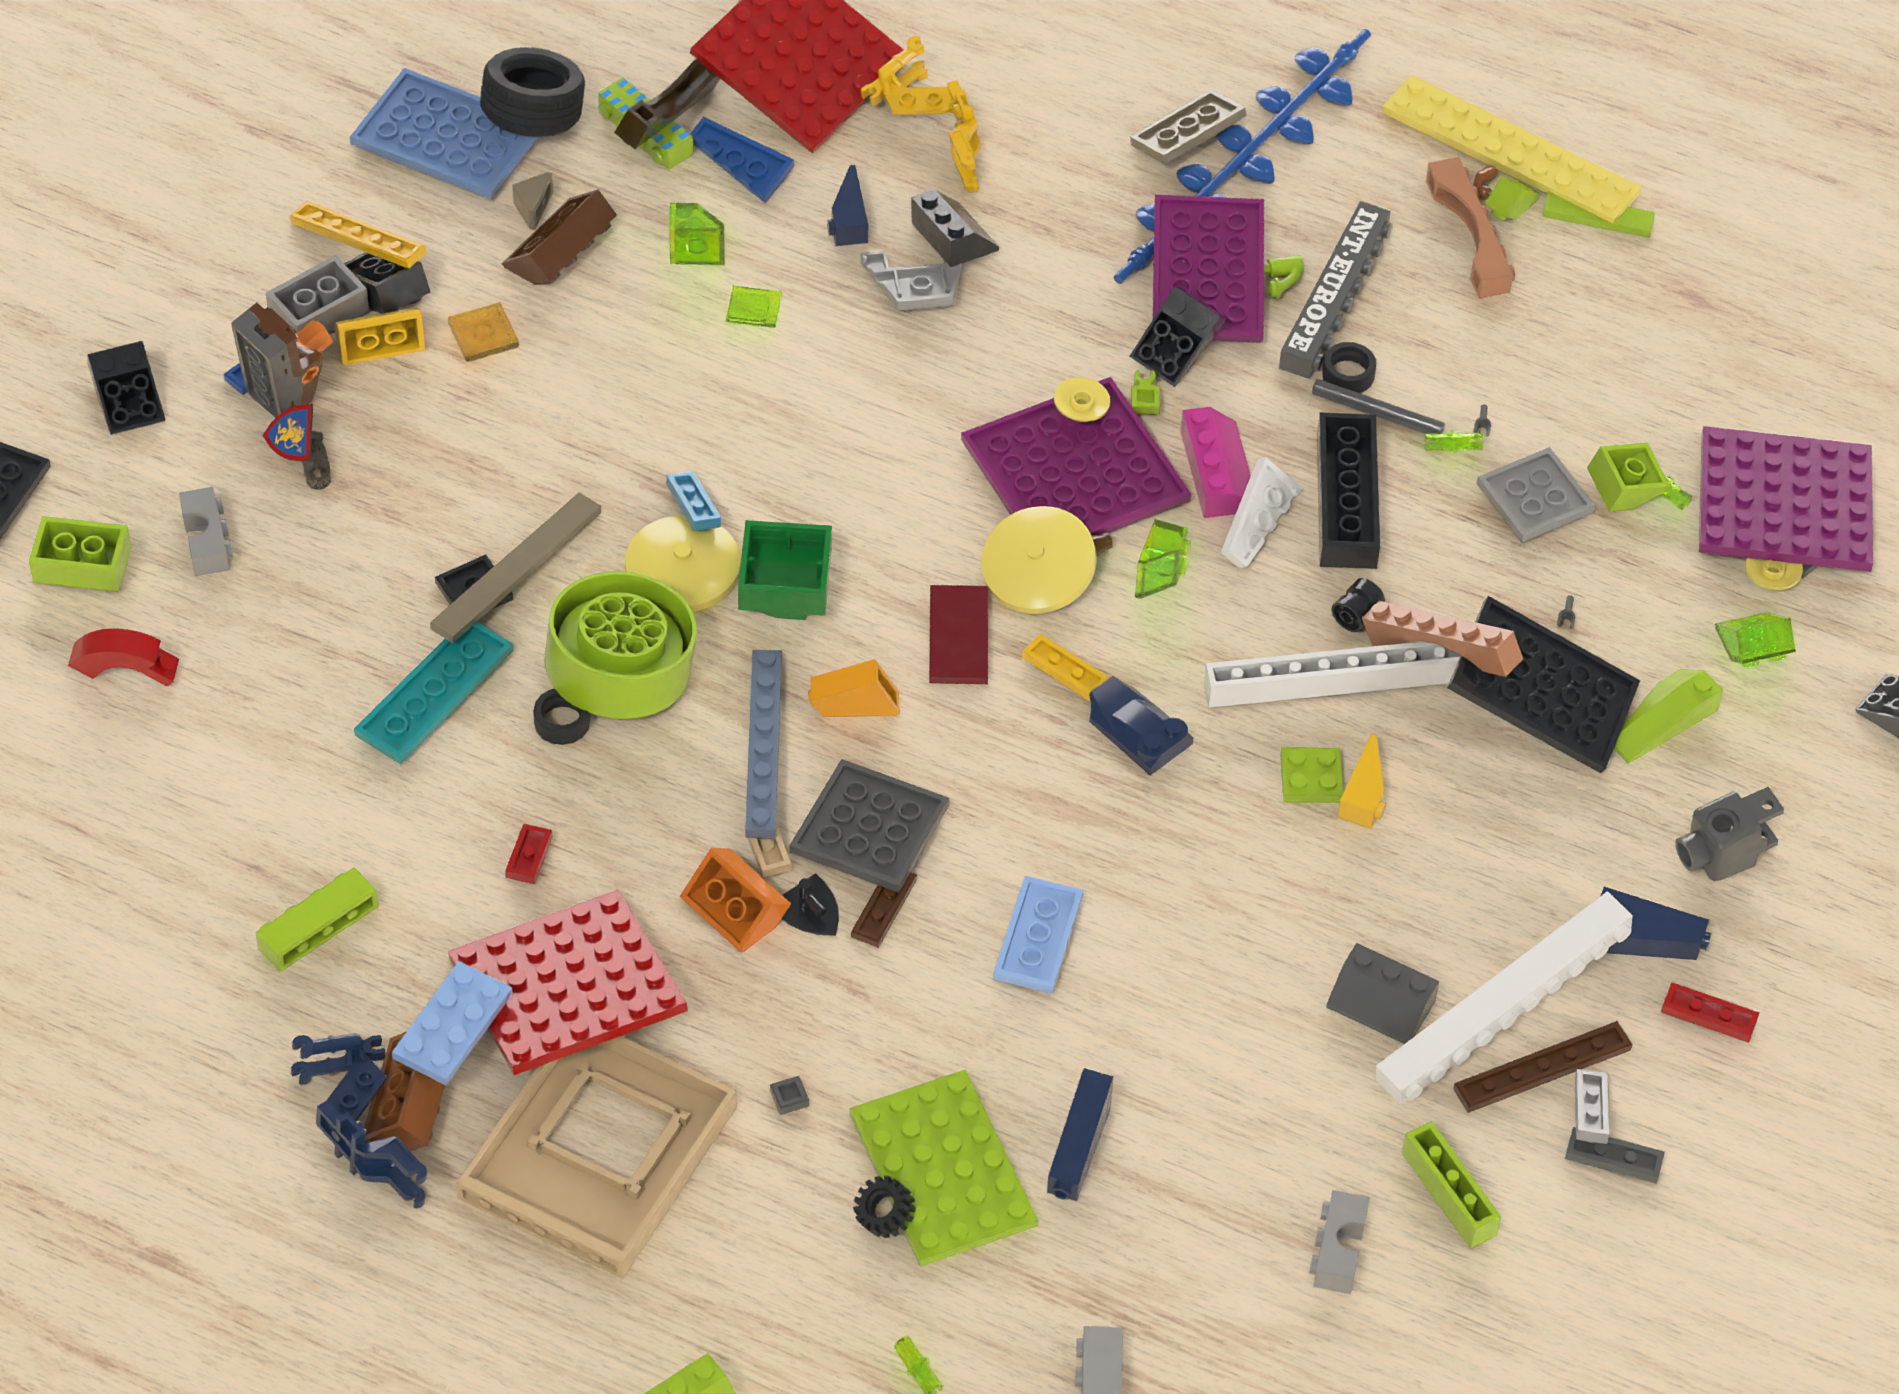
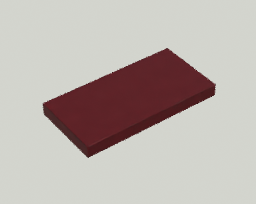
[929,585,988,684]

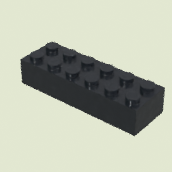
[1317,412,1380,569]

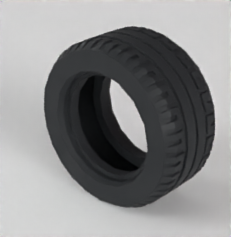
[480,47,585,137]

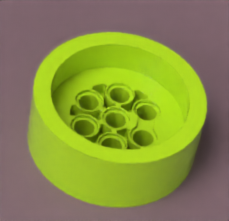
[544,571,697,719]

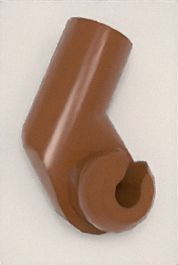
[1473,165,1497,200]

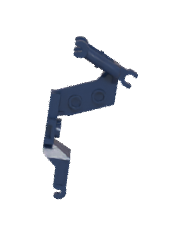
[291,1033,427,1209]

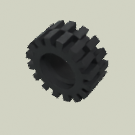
[853,1176,916,1238]

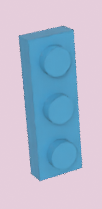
[666,471,721,531]

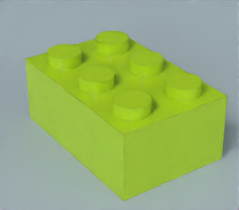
[29,516,132,592]

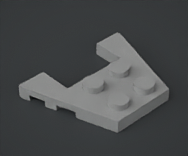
[860,251,964,310]

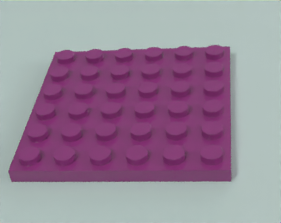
[961,377,1191,535]
[1699,426,1873,572]

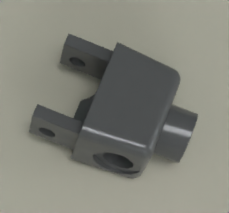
[1675,786,1784,881]

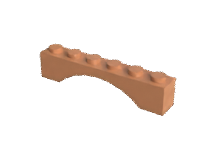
[1426,157,1515,299]
[1362,601,1523,677]

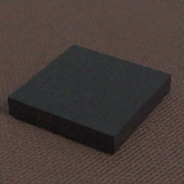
[435,554,514,610]

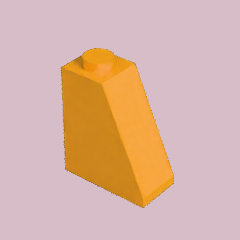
[808,659,900,717]

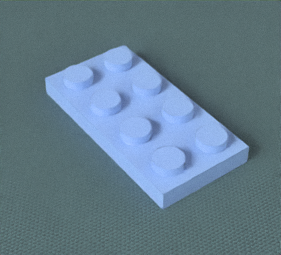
[993,876,1084,994]
[392,961,512,1086]

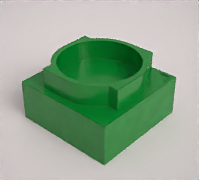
[738,520,832,620]

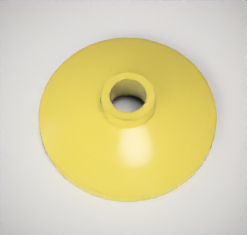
[1054,377,1110,422]
[1745,558,1803,590]

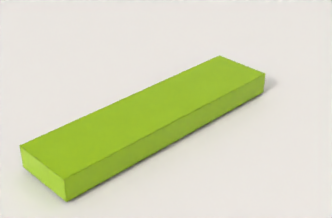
[1543,191,1655,238]

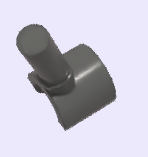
[1473,404,1491,436]
[1557,595,1576,629]

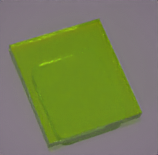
[726,286,782,328]

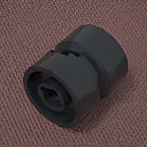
[1331,578,1385,632]

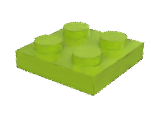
[1280,747,1343,803]

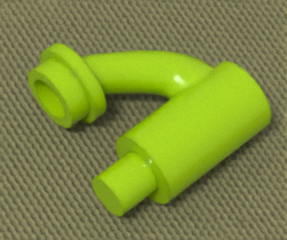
[1264,255,1304,299]

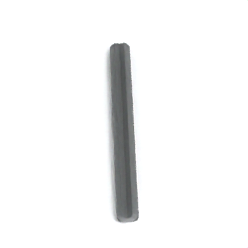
[1312,379,1445,438]

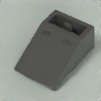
[1855,673,1899,738]

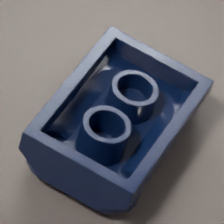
[1089,676,1194,776]

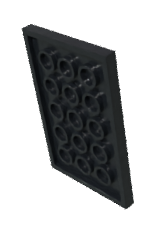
[1447,596,1641,773]

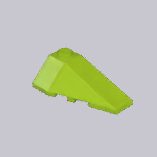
[1614,669,1723,764]

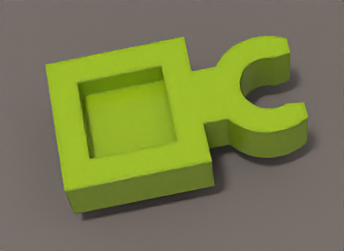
[1131,370,1160,414]

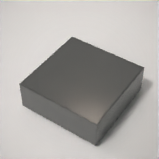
[770,1076,809,1115]

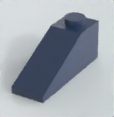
[827,165,868,246]

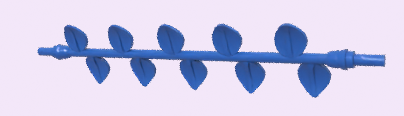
[1114,29,1371,284]

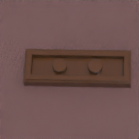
[851,873,917,948]

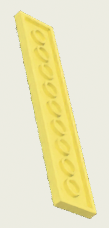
[1382,75,1641,223]

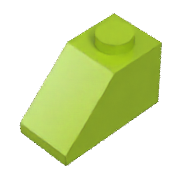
[1485,176,1542,221]

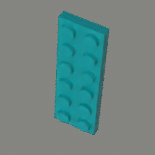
[354,622,514,764]

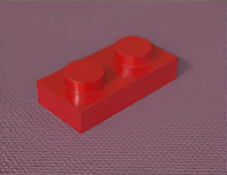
[505,823,553,885]

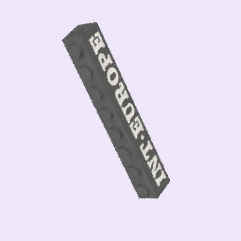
[1279,201,1393,379]

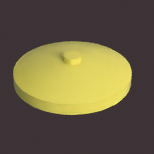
[981,506,1097,614]
[625,515,741,612]

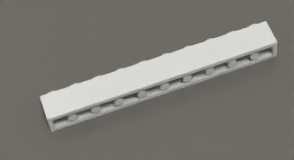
[1204,641,1461,708]
[1376,891,1633,1105]

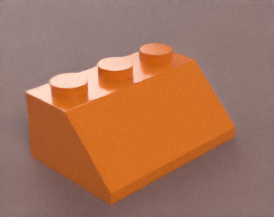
[680,848,791,952]

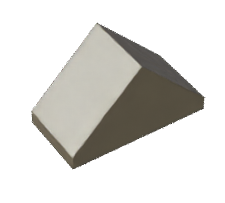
[512,172,553,230]

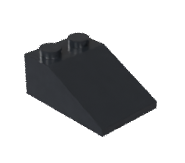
[344,252,431,314]

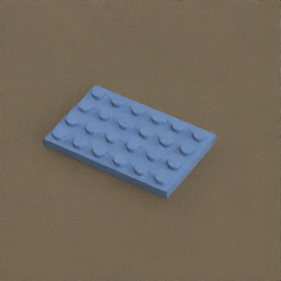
[350,68,539,200]

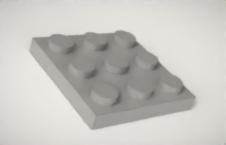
[1477,447,1595,543]

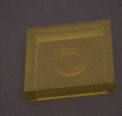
[448,302,519,363]

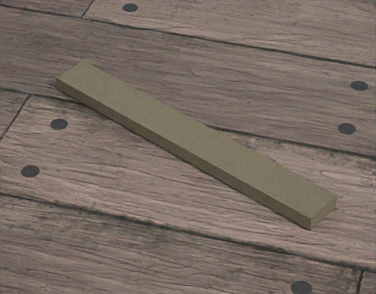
[430,493,601,643]

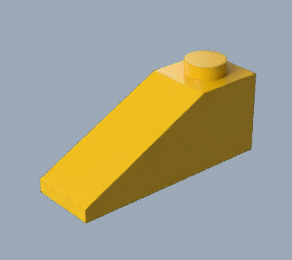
[1338,734,1386,829]

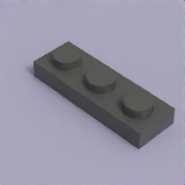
[1565,1127,1665,1184]

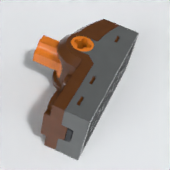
[231,302,333,418]

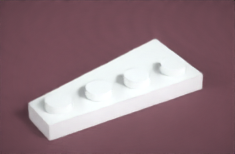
[1220,457,1303,568]

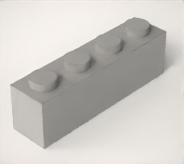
[1075,1326,1123,1394]

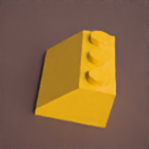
[334,308,425,365]

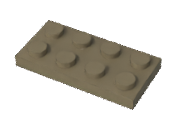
[1130,89,1247,164]

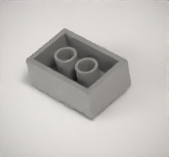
[266,255,369,333]

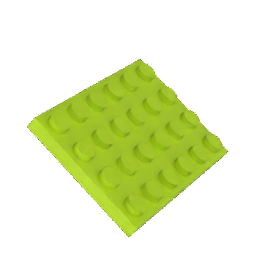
[850,1069,1038,1267]

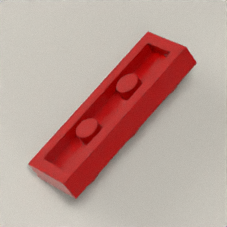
[1661,982,1760,1043]

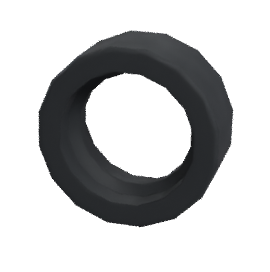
[1322,342,1376,393]
[533,689,590,745]

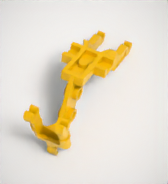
[861,36,981,193]

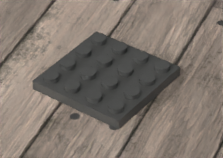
[789,759,950,893]

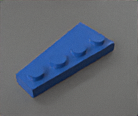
[690,116,795,204]

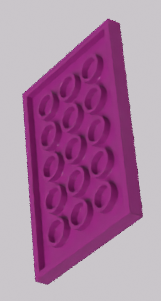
[1152,195,1264,343]

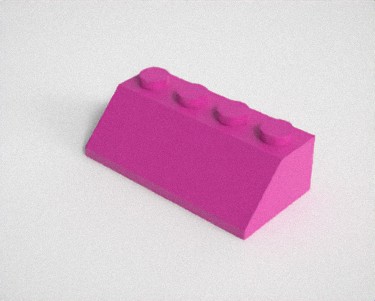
[1180,407,1251,518]

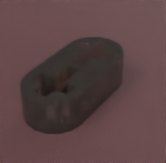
[301,440,331,490]

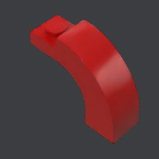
[68,628,179,686]

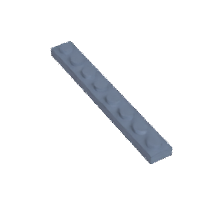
[745,650,782,838]

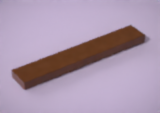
[1453,1021,1632,1113]

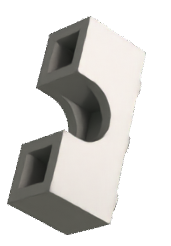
[179,487,233,576]
[1309,1190,1370,1294]

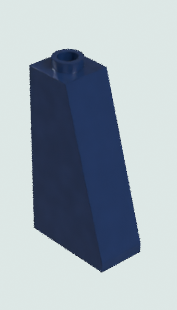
[1600,887,1712,960]
[1047,1068,1114,1201]

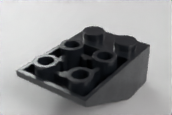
[1129,286,1227,387]
[87,340,166,435]

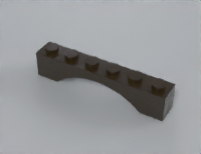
[614,59,720,149]

